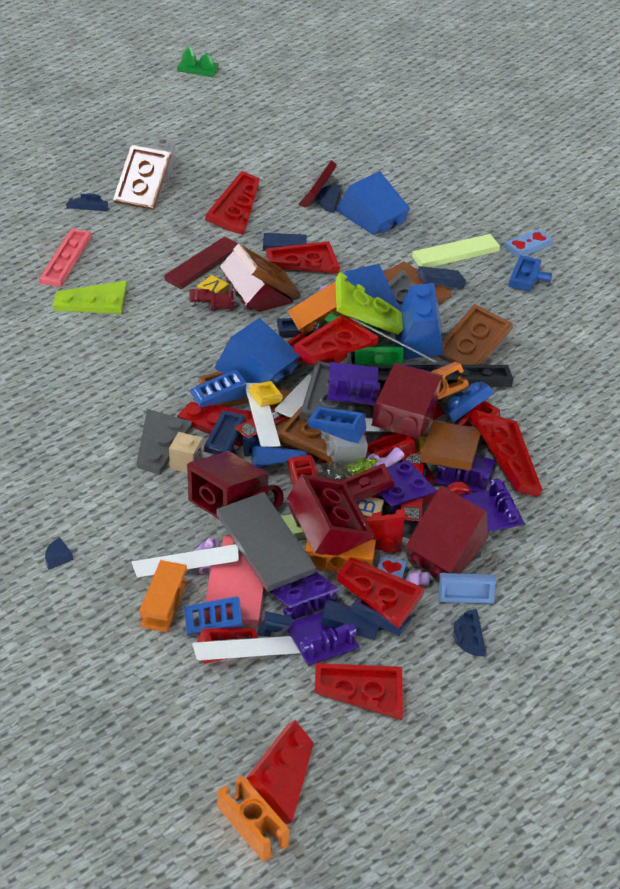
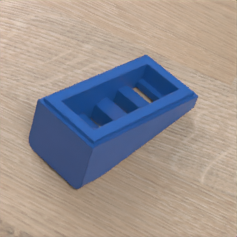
[190,370,246,407]
[308,407,366,443]
[251,446,307,467]
[184,596,243,635]

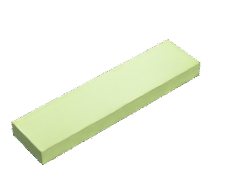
[412,234,500,267]

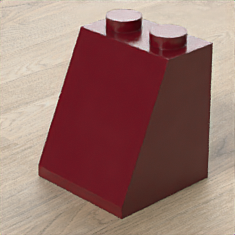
[371,363,443,439]
[187,451,268,519]
[406,485,488,581]

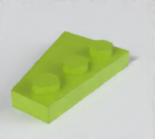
[336,272,403,335]
[53,280,127,314]

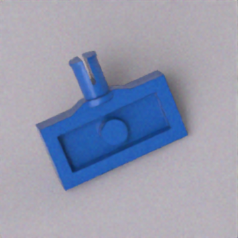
[508,255,552,292]
[442,381,494,422]

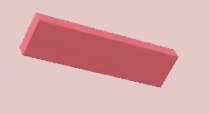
[39,229,92,287]

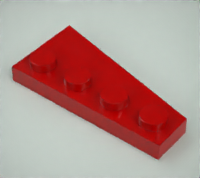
[205,171,260,235]
[471,410,543,497]

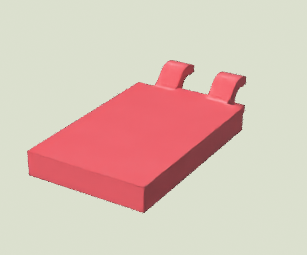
[204,536,264,626]

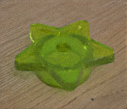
[345,458,379,475]

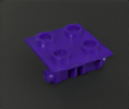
[328,362,380,405]
[435,455,496,493]
[378,460,437,514]
[461,478,525,532]
[269,571,339,620]
[287,611,360,666]

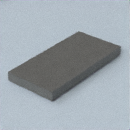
[217,492,316,592]

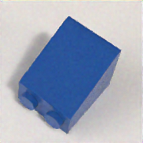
[336,171,411,235]
[329,264,400,328]
[395,283,444,359]
[214,318,300,386]

